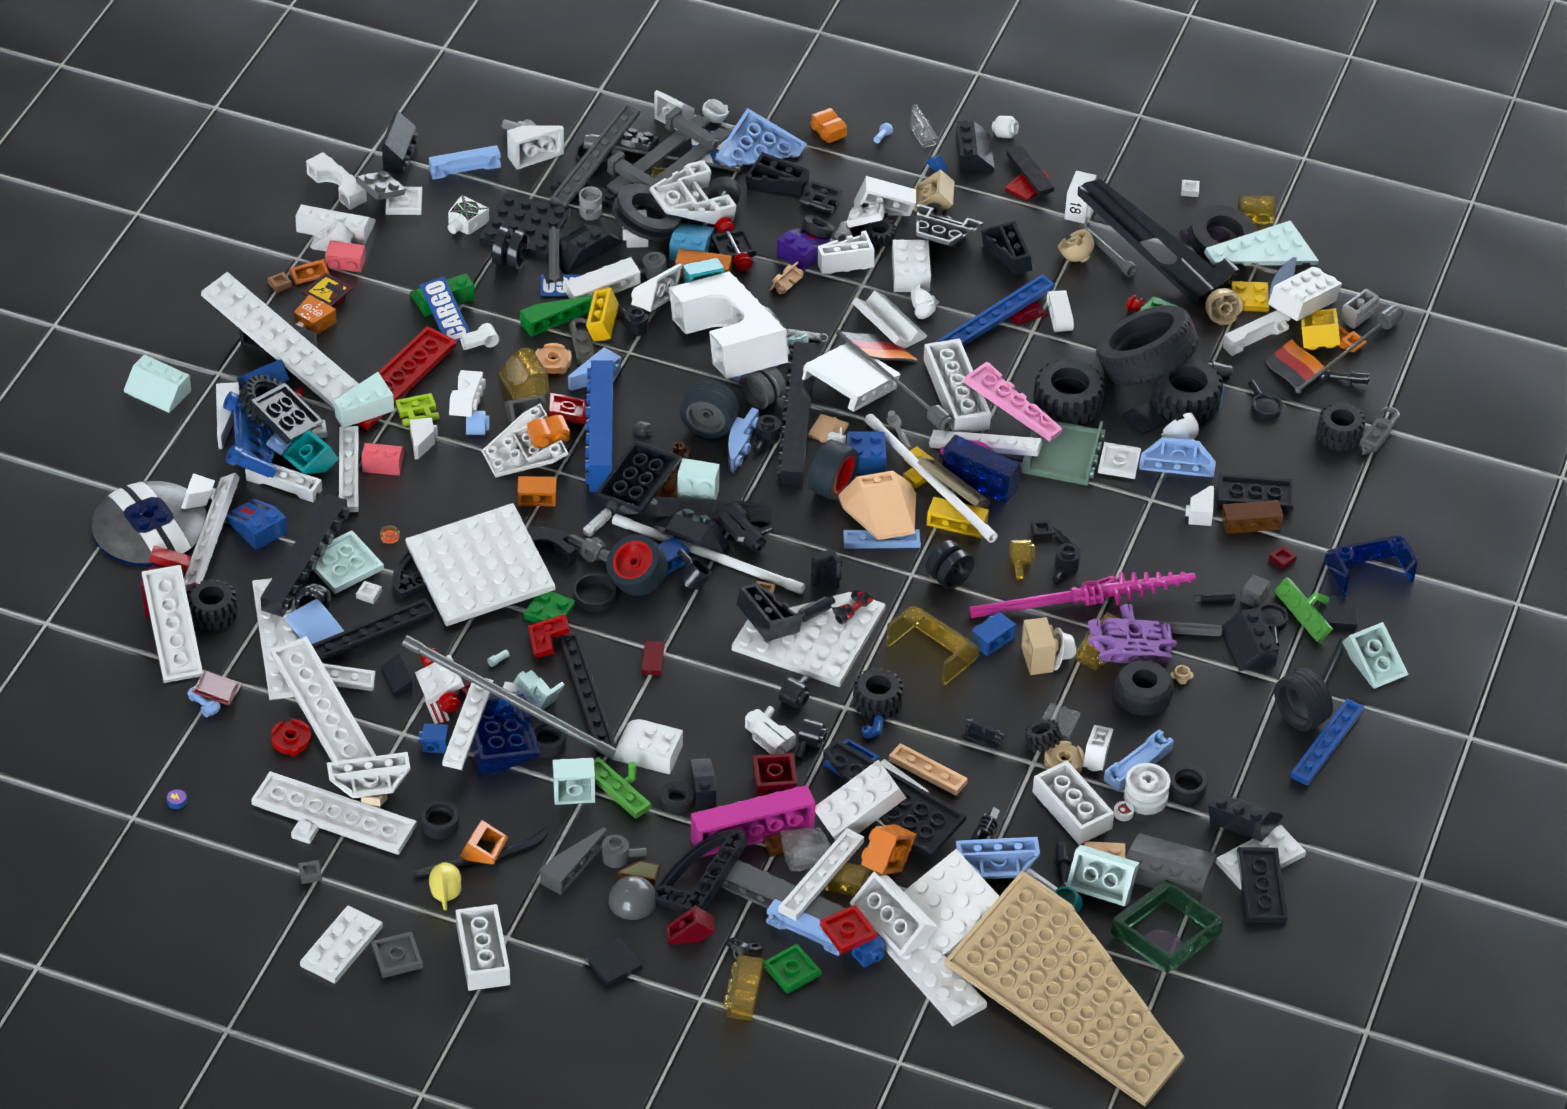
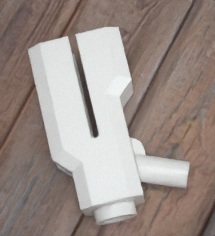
[745,706,796,754]

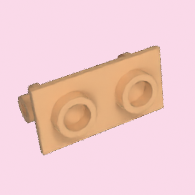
[770,261,804,294]

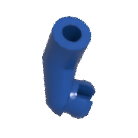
[861,715,884,739]

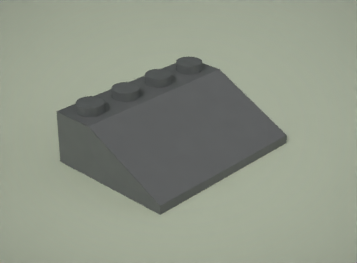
[1126,833,1217,902]

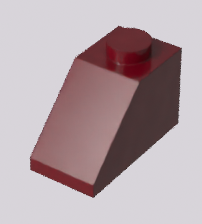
[666,906,715,944]

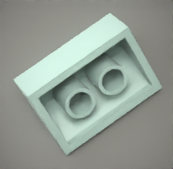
[124,355,191,413]

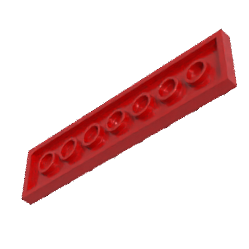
[357,326,457,430]

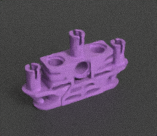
[1088,604,1177,664]

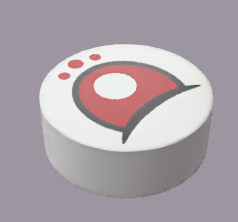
[1114,801,1134,821]

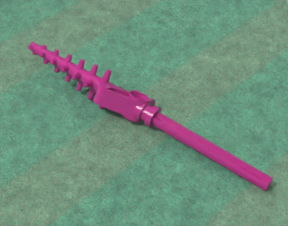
[969,572,1196,618]

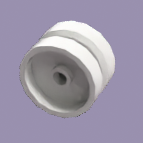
[1124,763,1170,815]

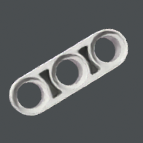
[1047,290,1074,332]

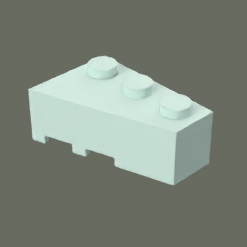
[334,372,394,428]

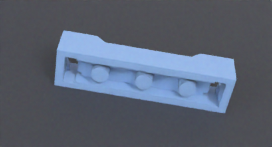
[429,145,501,179]
[1104,729,1174,792]
[766,899,840,956]

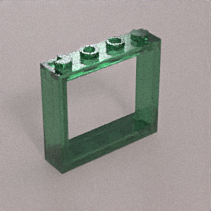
[1111,879,1224,973]

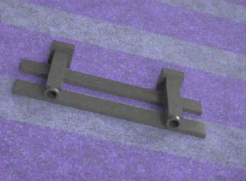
[606,107,730,208]

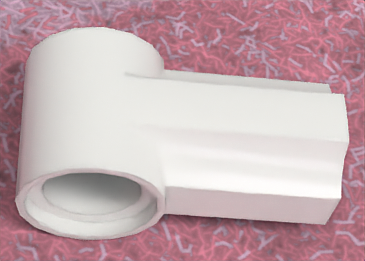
[460,323,499,350]

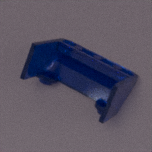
[1325,535,1418,596]

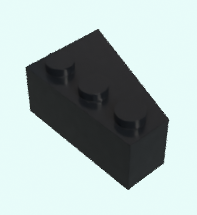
[746,152,810,195]
[981,220,1033,275]
[736,583,803,642]

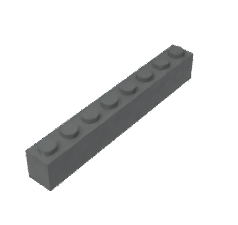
[707,855,846,920]

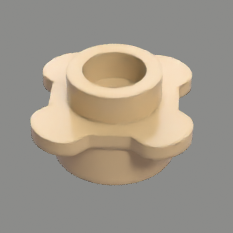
[1170,665,1194,685]

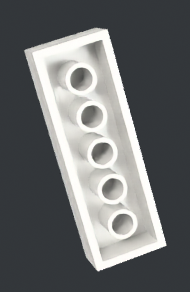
[924,339,991,433]

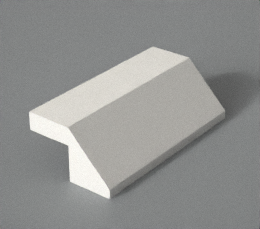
[852,290,927,348]

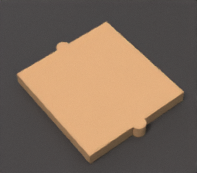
[808,414,849,443]

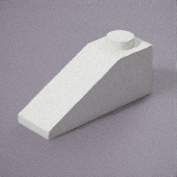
[1083,725,1113,771]

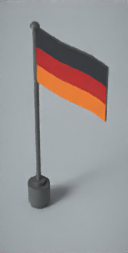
[1265,305,1403,394]
[836,329,954,431]

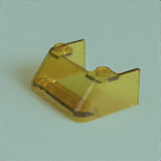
[886,606,980,685]

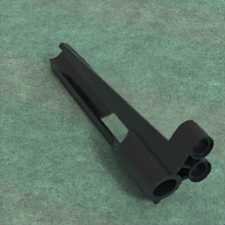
[1077,179,1240,304]

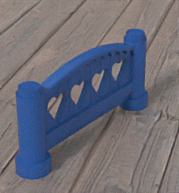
[223,391,277,478]

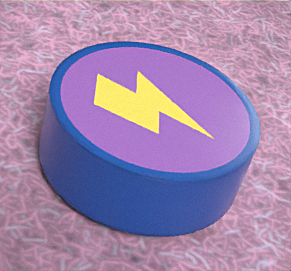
[166,789,187,809]

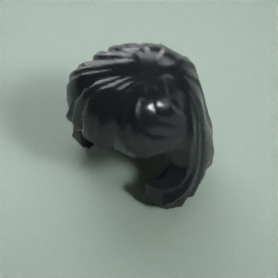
[295,584,331,610]

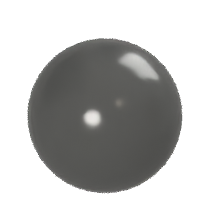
[608,876,657,920]

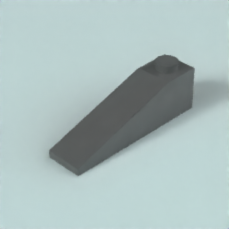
[539,827,607,895]

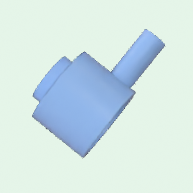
[466,410,489,435]

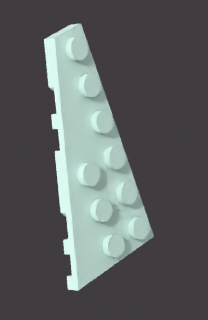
[1204,221,1319,266]

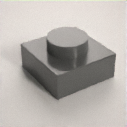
[298,860,322,884]

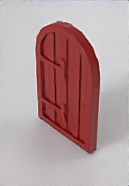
[1005,170,1049,202]

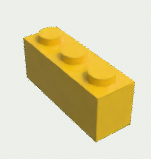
[586,288,619,342]
[927,497,989,538]

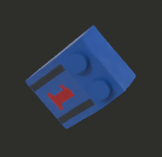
[225,498,288,550]

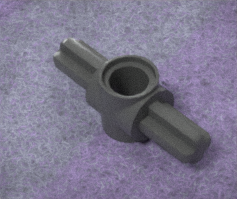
[568,534,609,562]

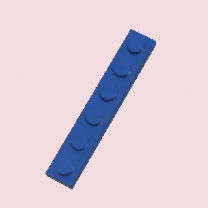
[1290,698,1365,786]

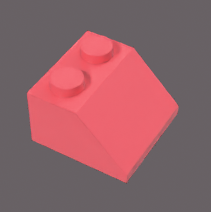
[362,443,406,476]

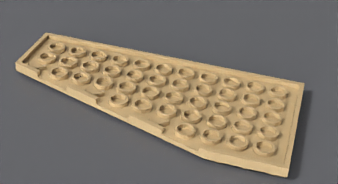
[944,870,1184,1107]

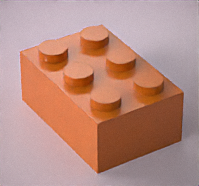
[861,824,917,875]

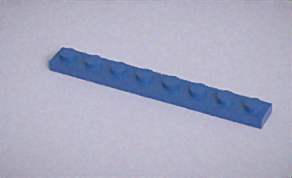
[936,274,1055,346]

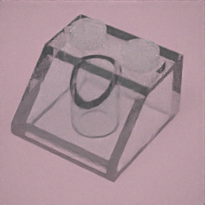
[781,827,830,872]

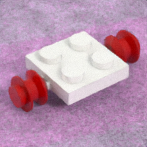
[415,649,465,713]

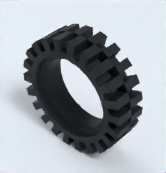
[239,375,283,428]

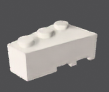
[854,176,916,216]
[818,230,874,274]

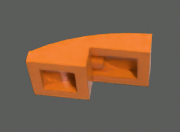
[1338,324,1367,352]

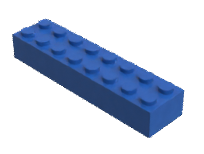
[585,360,613,492]

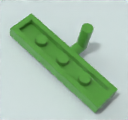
[1274,577,1333,643]
[594,757,651,819]

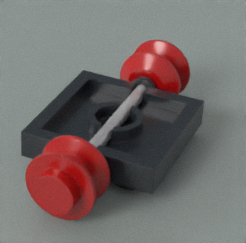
[711,217,757,272]

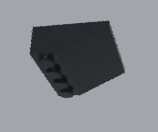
[595,441,682,514]

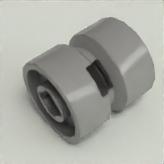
[579,187,602,221]

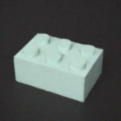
[1066,845,1139,906]

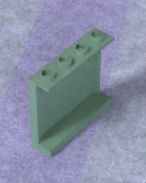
[1022,410,1106,486]

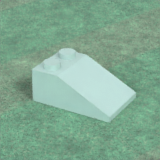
[1343,622,1408,689]

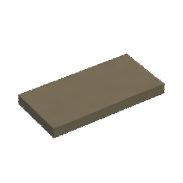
[917,457,991,508]

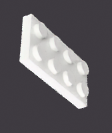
[1216,825,1306,890]
[300,906,383,984]

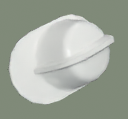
[1053,628,1076,671]

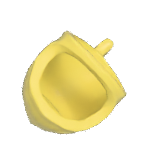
[429,862,461,910]

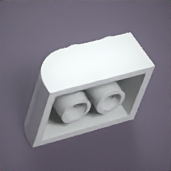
[613,719,683,775]

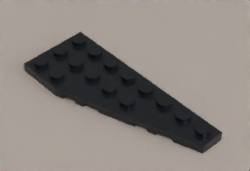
[823,738,967,859]

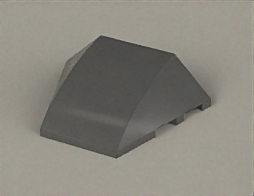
[916,204,984,247]

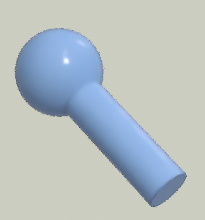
[874,123,893,143]

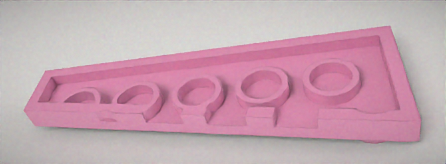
[964,362,1062,442]

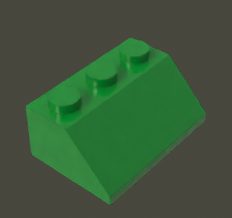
[410,273,474,316]

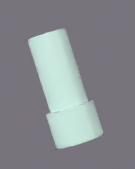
[487,650,510,667]

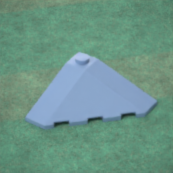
[715,108,807,168]

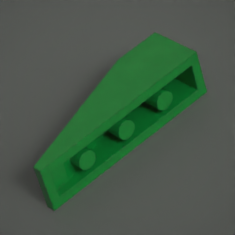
[520,295,593,337]

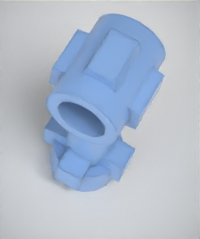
[188,686,221,717]

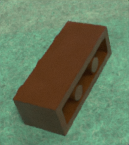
[1221,500,1283,534]

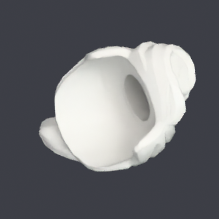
[911,285,939,319]

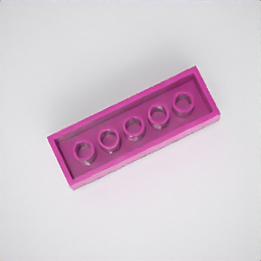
[691,785,815,857]

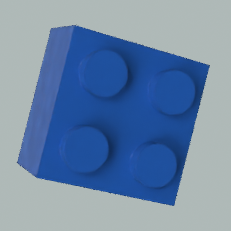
[847,432,886,474]

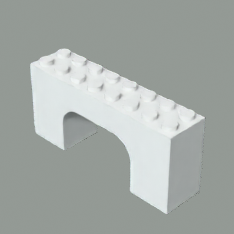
[669,272,789,379]

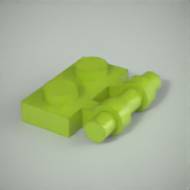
[395,393,440,427]

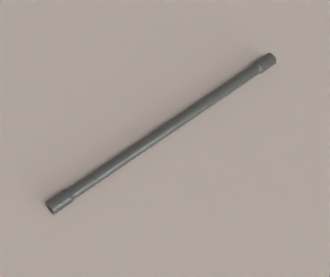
[402,635,617,760]

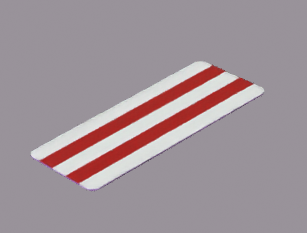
[425,699,450,724]

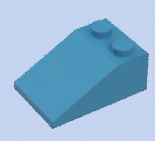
[669,222,715,261]

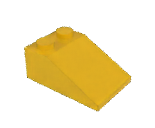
[1301,308,1340,350]

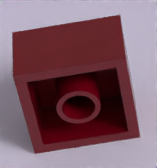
[752,753,798,797]

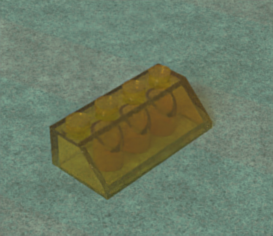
[498,348,550,400]

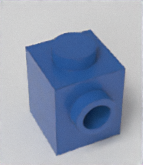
[418,723,449,753]
[852,935,885,968]

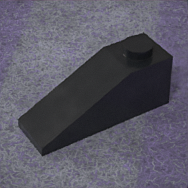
[690,758,716,808]

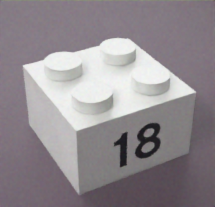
[1064,171,1097,224]

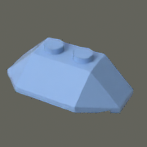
[1139,437,1216,478]
[956,837,1040,879]

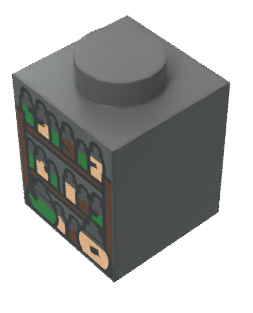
[1241,574,1270,608]

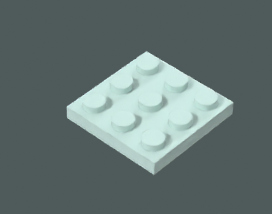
[314,531,384,594]

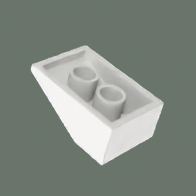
[507,126,564,169]

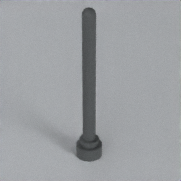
[1079,224,1138,277]

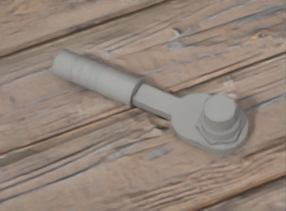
[887,411,912,451]

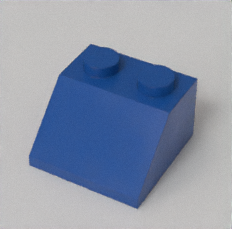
[237,359,290,396]

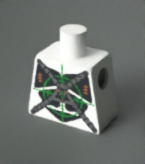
[448,195,489,234]

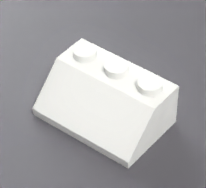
[631,264,682,312]

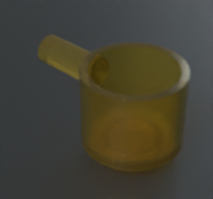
[1010,539,1035,579]

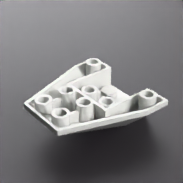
[482,403,569,477]

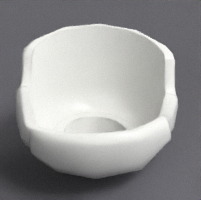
[702,99,729,123]

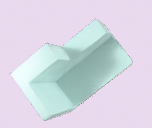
[513,670,564,710]

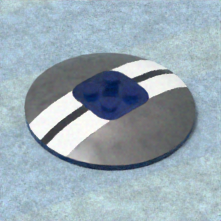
[92,481,207,566]

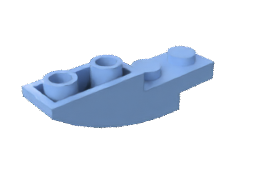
[728,408,759,473]

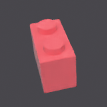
[325,241,366,273]

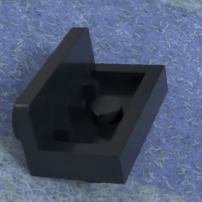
[811,549,842,588]

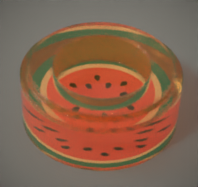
[380,525,400,544]

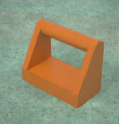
[460,820,508,864]

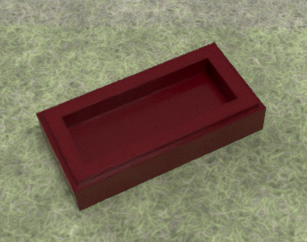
[642,641,665,676]

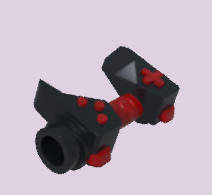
[831,590,873,624]

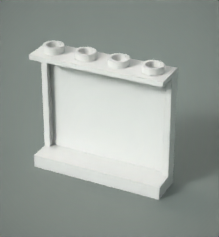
[802,342,901,412]

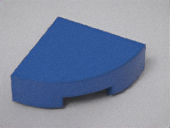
[926,155,948,173]

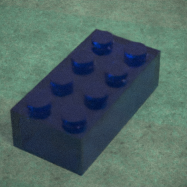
[942,434,1020,503]

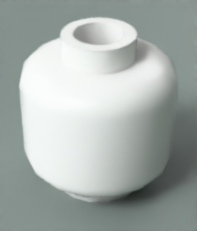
[992,116,1019,138]

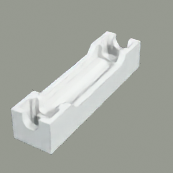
[1223,310,1291,356]
[245,463,322,503]

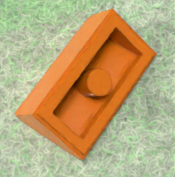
[289,259,330,285]

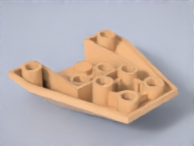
[838,471,916,540]

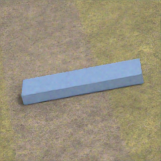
[843,529,921,549]

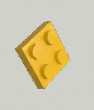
[1231,281,1269,312]

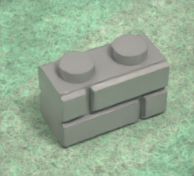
[1340,289,1379,329]

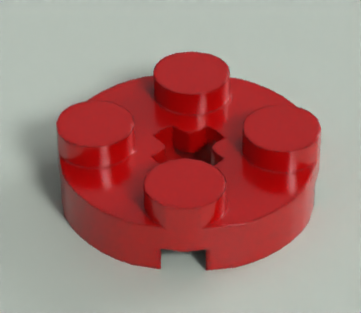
[271,719,311,757]

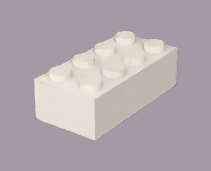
[1268,267,1342,321]
[815,760,906,840]
[1032,761,1114,845]
[456,904,510,991]

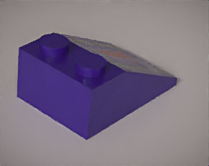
[777,228,835,271]

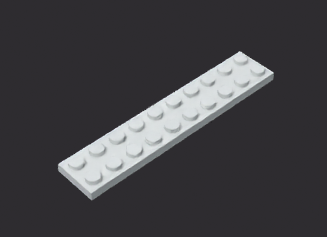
[201,272,359,409]

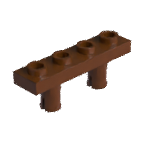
[657,441,691,501]

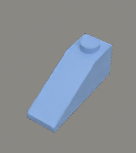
[568,347,621,391]

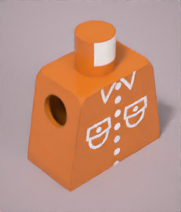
[294,295,337,334]

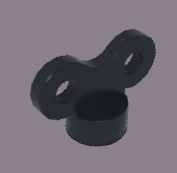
[727,938,763,961]

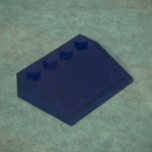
[464,694,540,775]

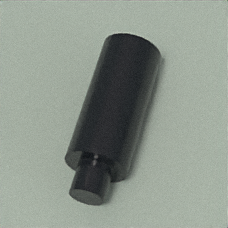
[798,596,835,622]

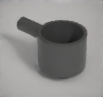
[639,252,667,280]
[602,835,646,868]

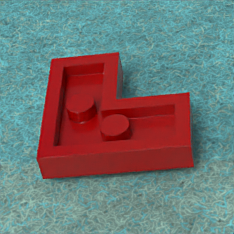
[528,614,570,659]

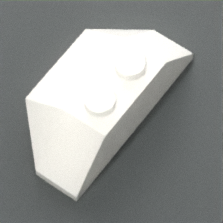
[327,752,410,798]

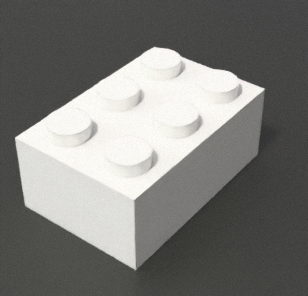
[892,240,931,292]

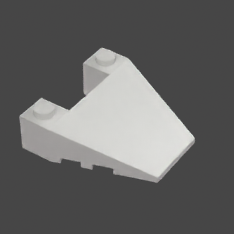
[649,160,736,224]

